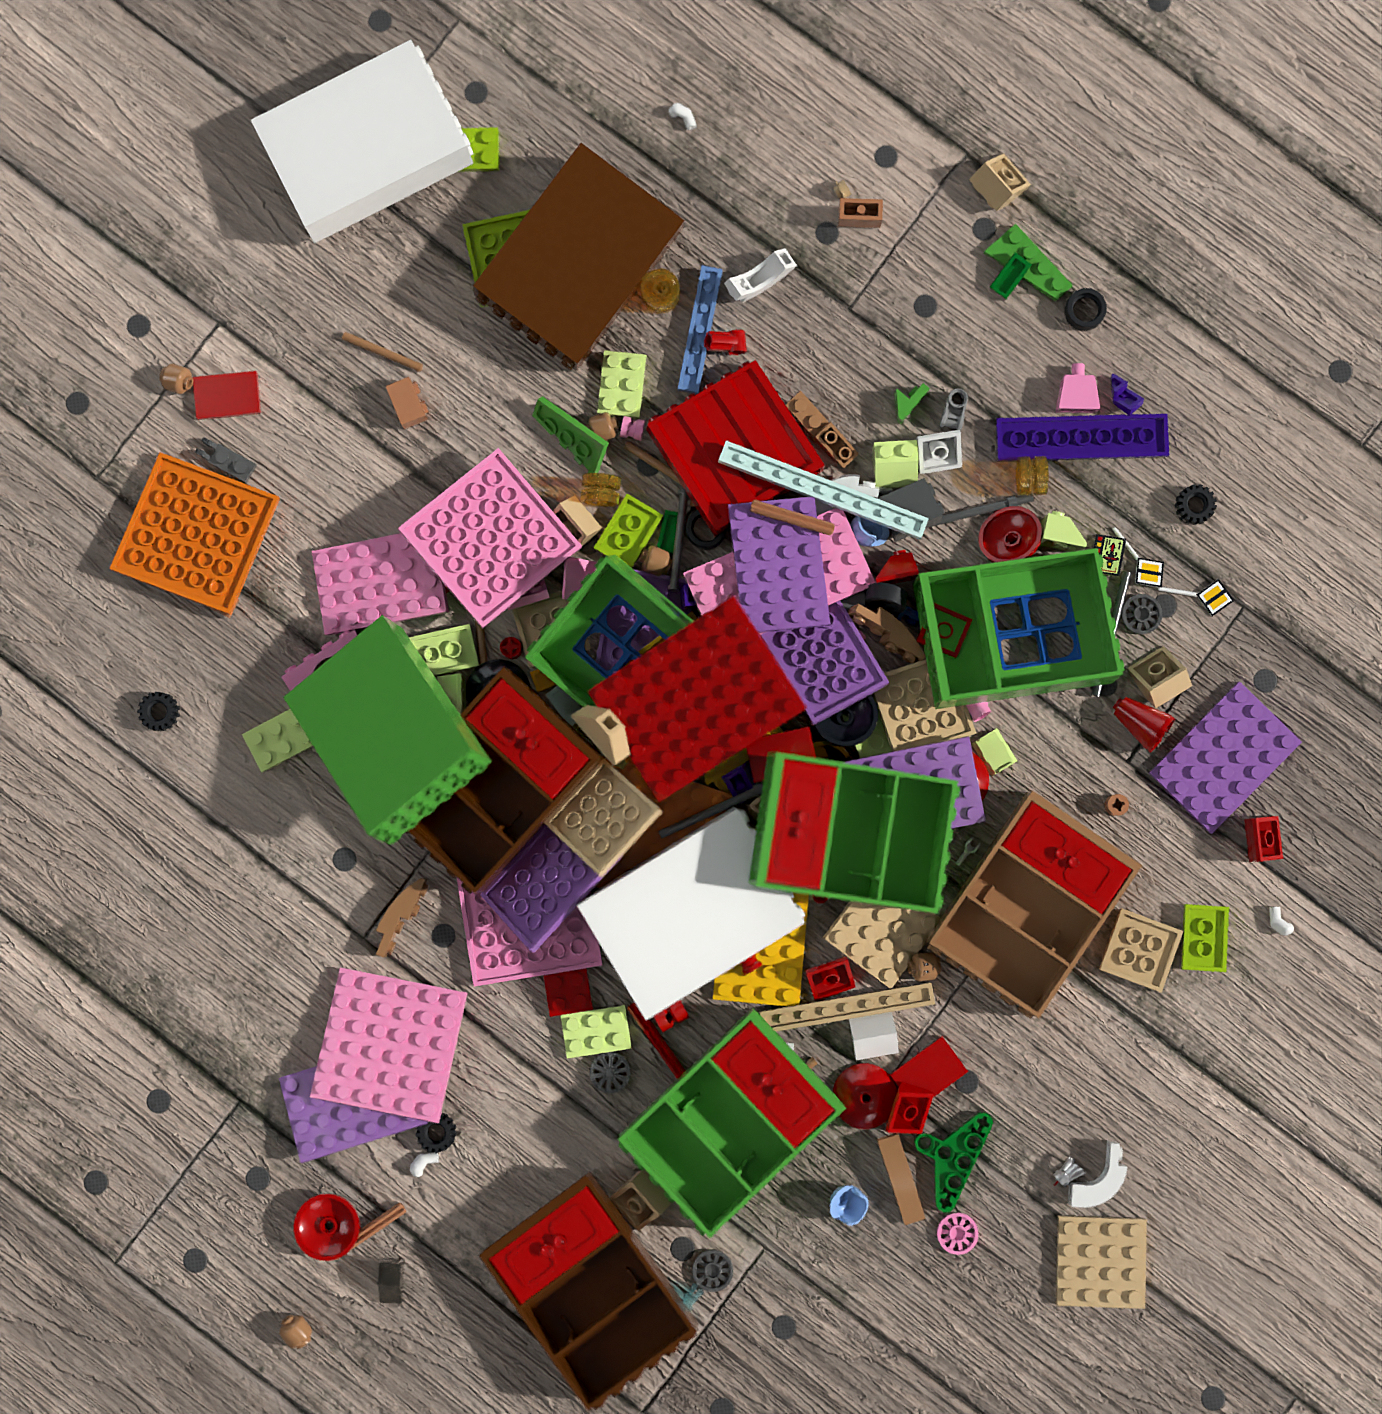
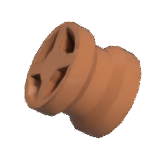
[1104,794,1129,816]

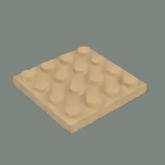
[872,659,976,751]
[544,758,662,877]
[823,900,941,989]
[1056,1215,1147,1309]

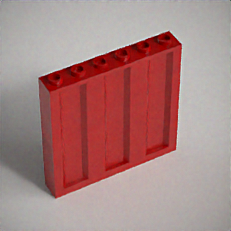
[646,360,825,536]

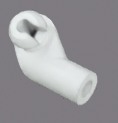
[669,103,697,130]
[1269,907,1294,936]
[410,1152,439,1177]

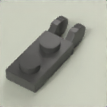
[194,437,257,483]

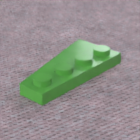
[983,224,1073,301]
[532,396,609,478]

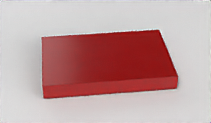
[193,371,261,420]
[746,727,816,783]
[889,1036,968,1098]

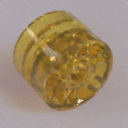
[641,269,680,314]
[1016,456,1049,496]
[580,473,621,507]

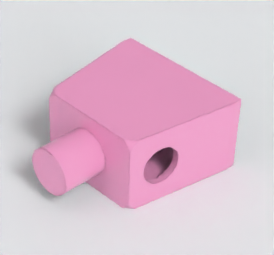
[1056,363,1100,414]

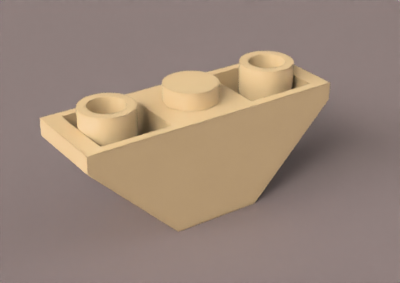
[571,705,630,766]

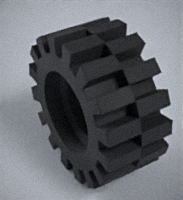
[1175,484,1217,525]
[137,692,180,731]
[416,1113,457,1153]

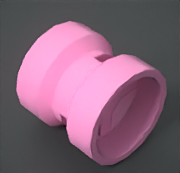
[620,416,645,441]

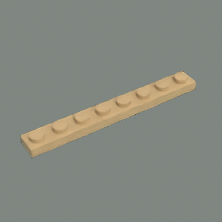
[760,982,935,1031]

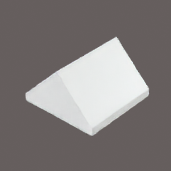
[916,430,962,474]
[848,1012,899,1060]

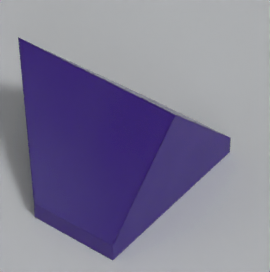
[721,760,756,805]

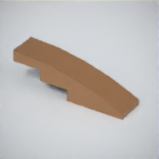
[877,1133,926,1225]

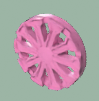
[937,1212,978,1255]

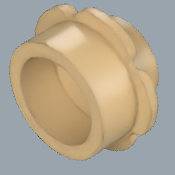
[834,179,852,199]

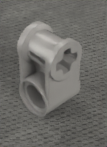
[939,389,968,432]

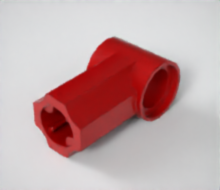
[704,330,747,355]

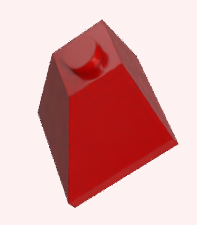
[875,550,919,584]

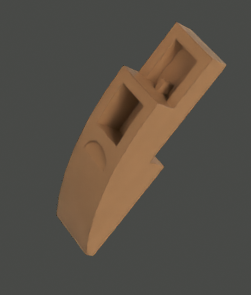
[785,391,859,468]
[847,604,925,663]
[376,878,429,958]

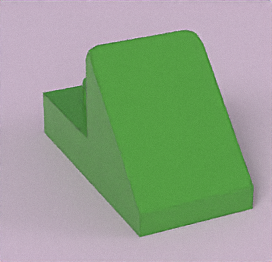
[894,383,930,424]

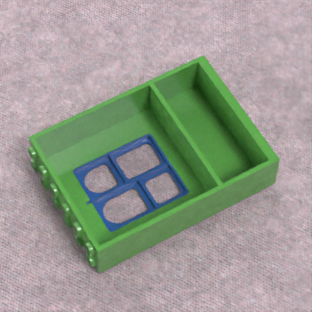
[912,548,1124,709]
[525,554,693,707]

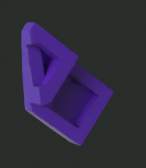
[1111,373,1144,416]

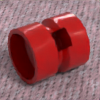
[654,1000,690,1033]

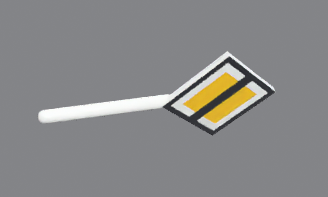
[1113,527,1164,588]
[1158,579,1234,616]

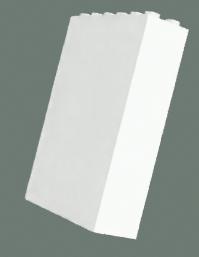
[251,40,474,243]
[577,807,805,1020]

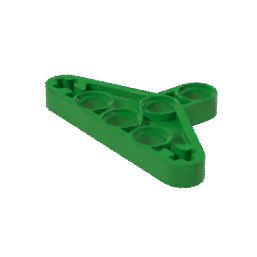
[914,1112,993,1213]

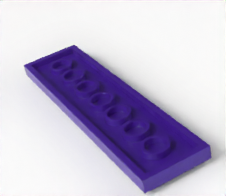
[996,413,1169,462]

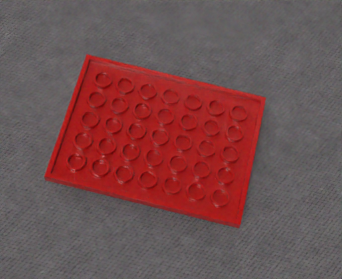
[587,595,807,802]

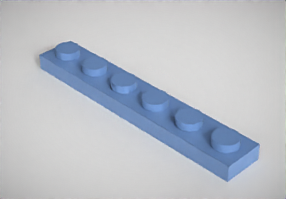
[678,265,723,394]

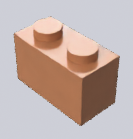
[838,198,883,228]
[385,377,429,429]

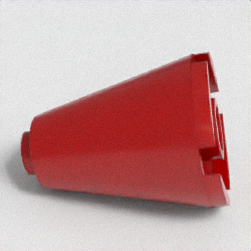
[1113,697,1175,752]

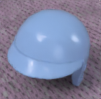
[850,516,889,547]
[830,1185,868,1226]

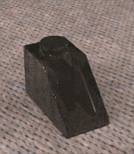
[378,1258,405,1304]

